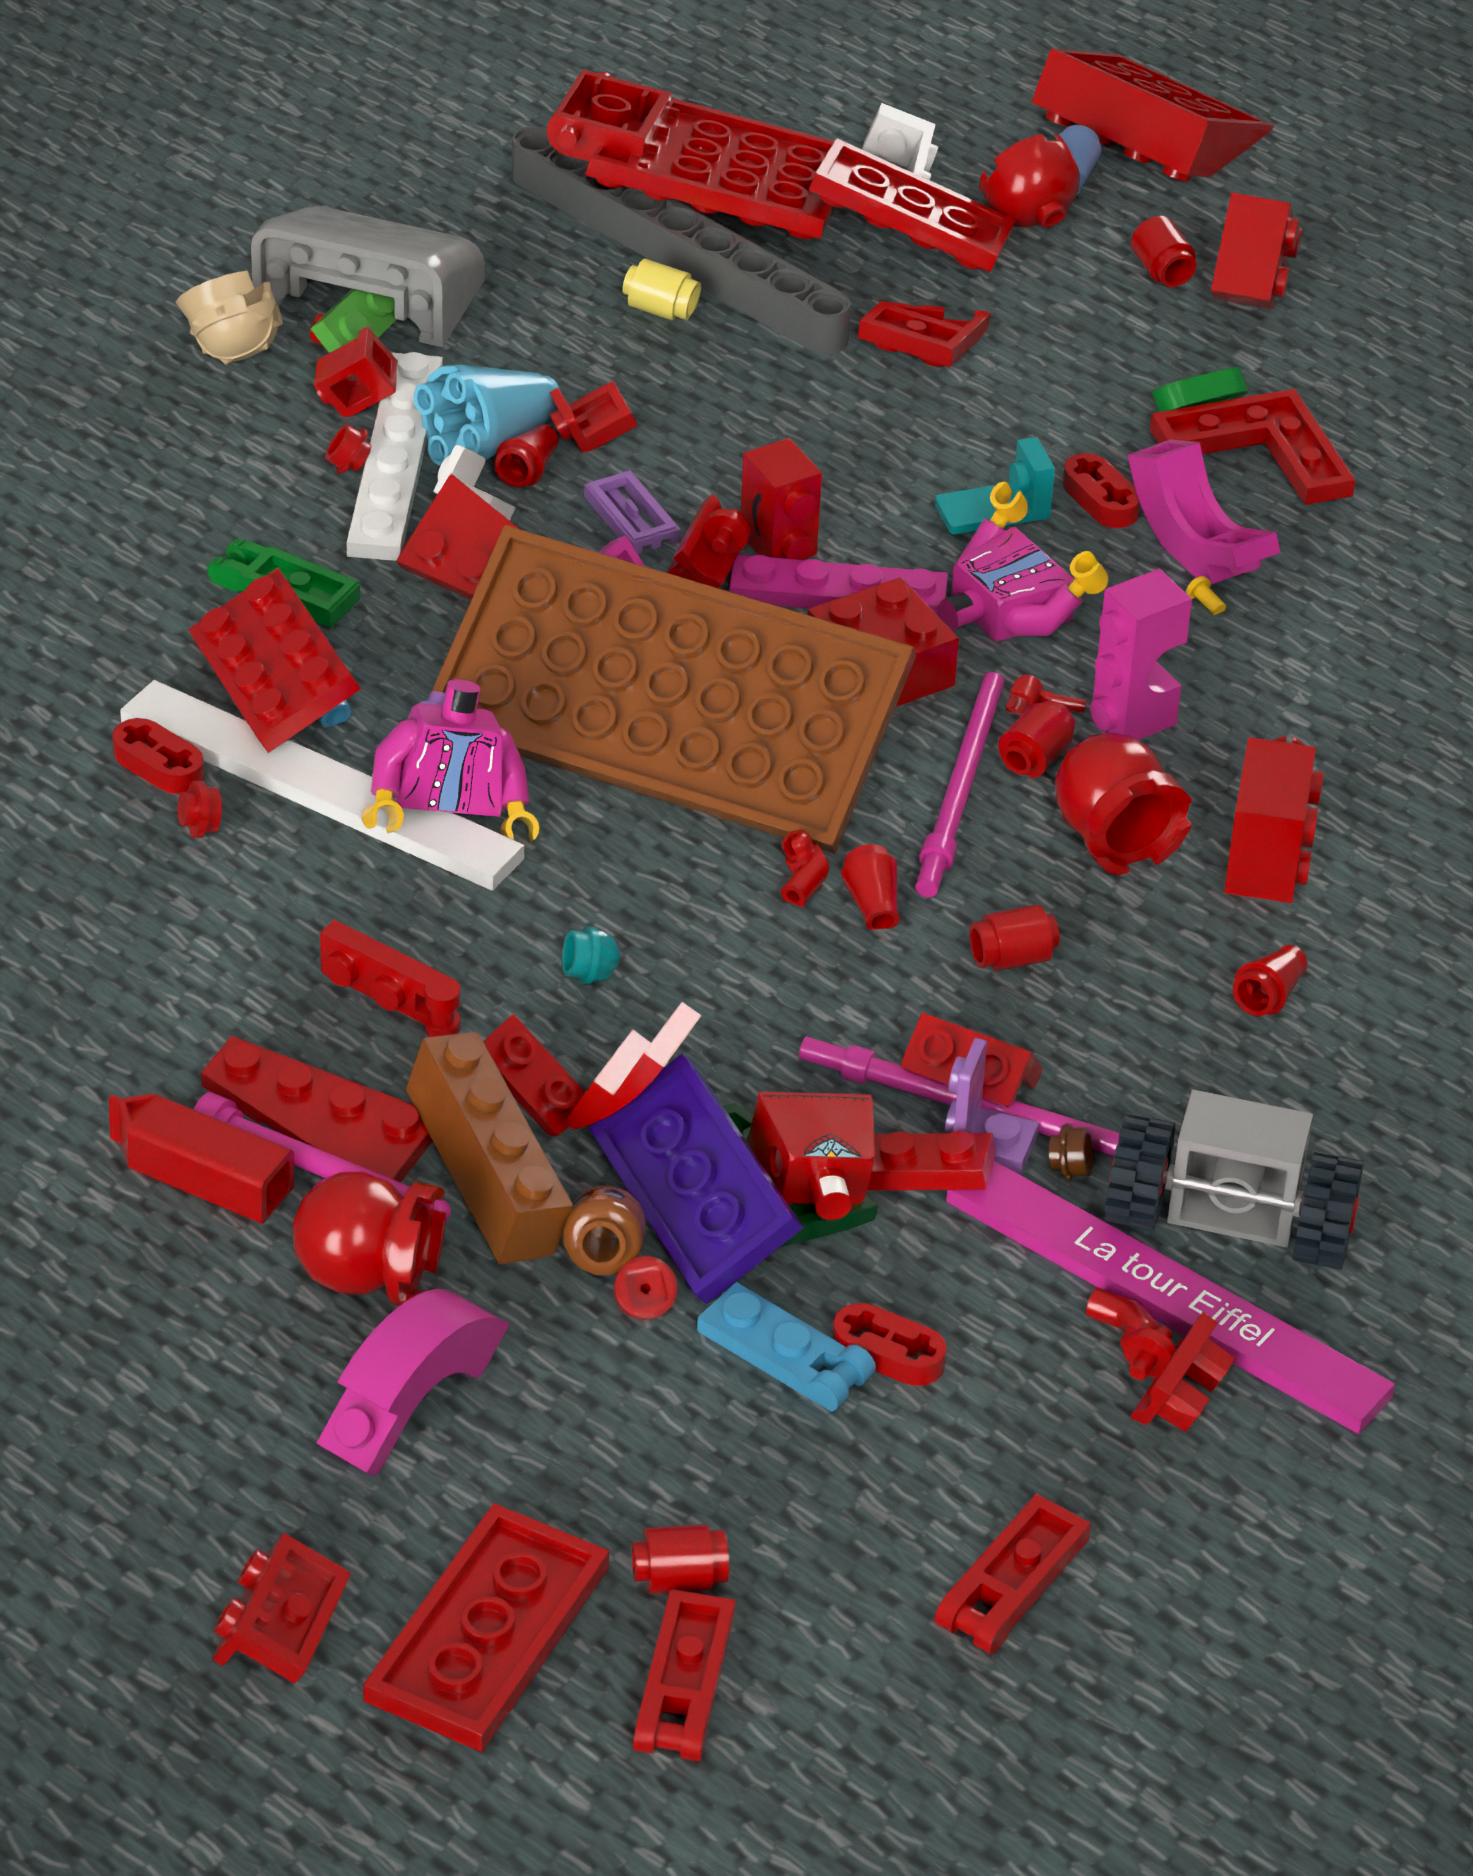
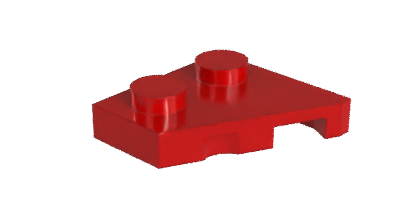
[858,301,991,367]

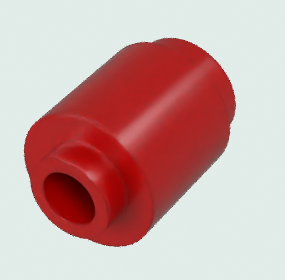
[1130,216,1197,287]
[998,700,1075,778]
[969,904,1060,971]
[631,1524,729,1594]

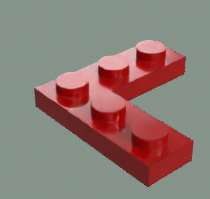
[1150,389,1355,505]

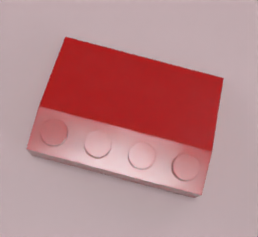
[1031,48,1274,182]

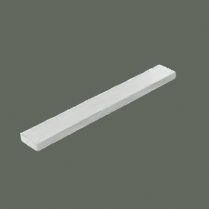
[121,680,524,891]

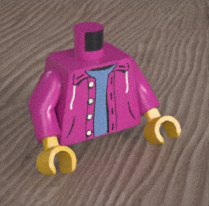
[939,482,1108,641]
[361,679,539,842]

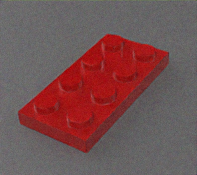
[809,138,1016,272]
[188,568,361,753]
[363,1503,610,1752]

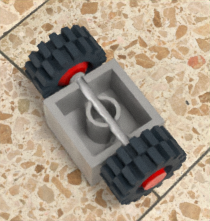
[1104,1089,1364,1270]

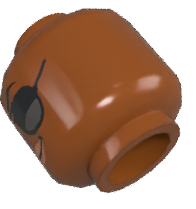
[563,1186,646,1275]

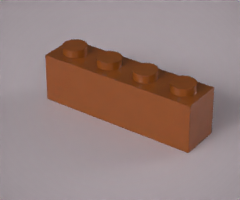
[406,1032,573,1264]

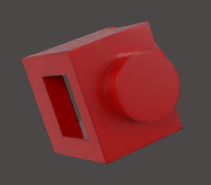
[314,326,398,417]

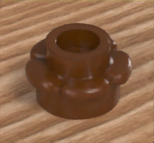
[1049,1123,1094,1182]

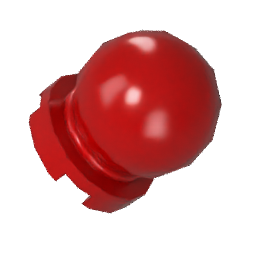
[1055,732,1193,875]
[292,1172,446,1306]

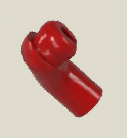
[781,830,829,907]
[1086,1287,1160,1349]

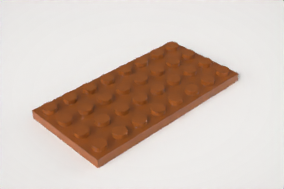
[432,525,916,854]

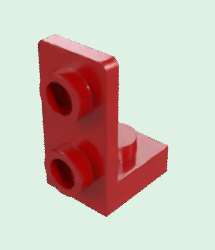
[483,1014,585,1137]

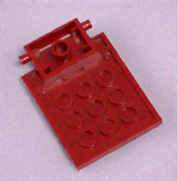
[547,69,860,239]

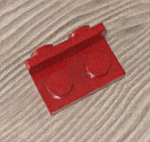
[901,1012,1043,1108]
[211,1532,351,1684]

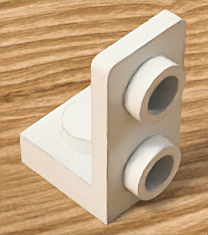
[862,103,938,180]

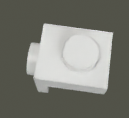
[433,444,516,521]

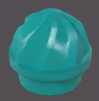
[562,926,620,985]

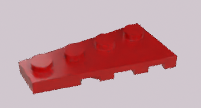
[396,473,521,600]
[201,1036,433,1182]

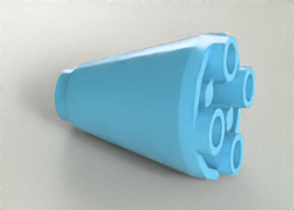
[414,365,559,466]

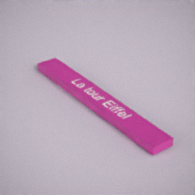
[946,1161,1395,1434]

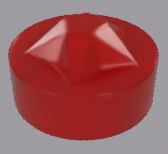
[613,1256,678,1320]

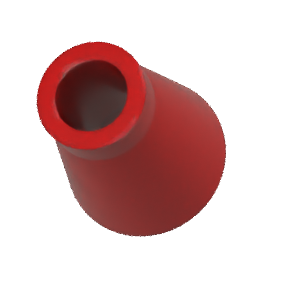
[495,424,559,488]
[841,844,900,930]
[1233,945,1308,1016]

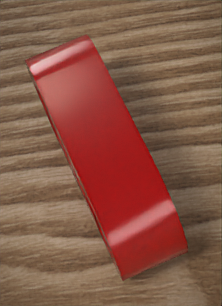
[1063,453,1140,528]
[112,718,204,794]
[832,1303,947,1386]

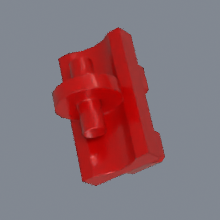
[667,494,752,588]
[1123,1312,1236,1432]

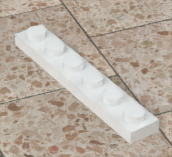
[347,352,443,561]

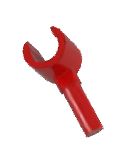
[1006,675,1086,715]

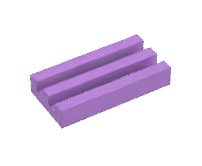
[584,470,680,554]

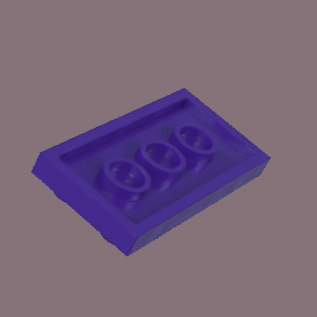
[589,1053,804,1304]

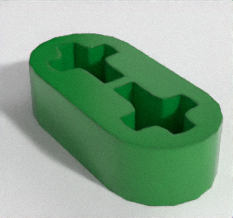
[1152,367,1249,412]

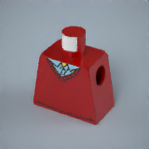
[748,1092,875,1220]

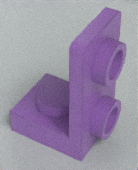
[945,1038,1039,1175]

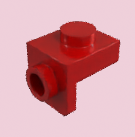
[549,381,638,453]

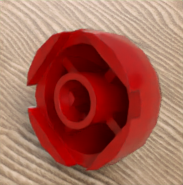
[979,134,1080,228]

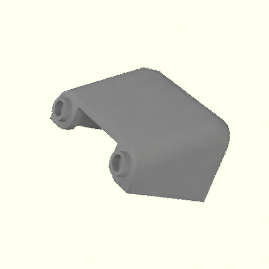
[251,205,485,347]

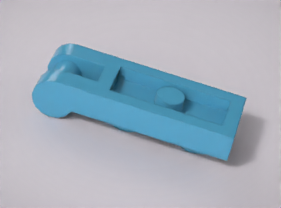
[697,1282,876,1412]

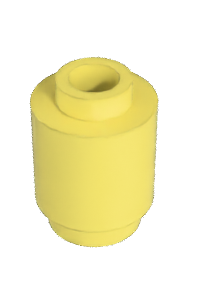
[623,258,701,321]

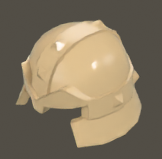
[176,270,283,365]

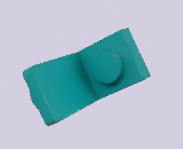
[935,437,1055,534]

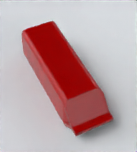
[108,1094,294,1224]

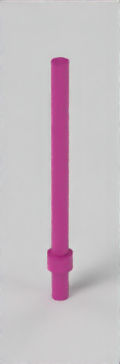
[915,672,1004,898]
[799,1036,1119,1156]

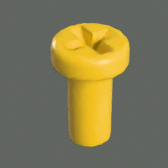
[1186,576,1226,615]

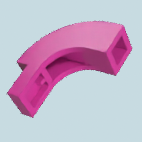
[1128,439,1281,585]
[317,1289,510,1476]

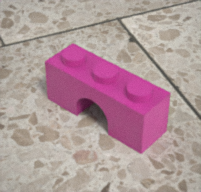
[1090,568,1192,740]

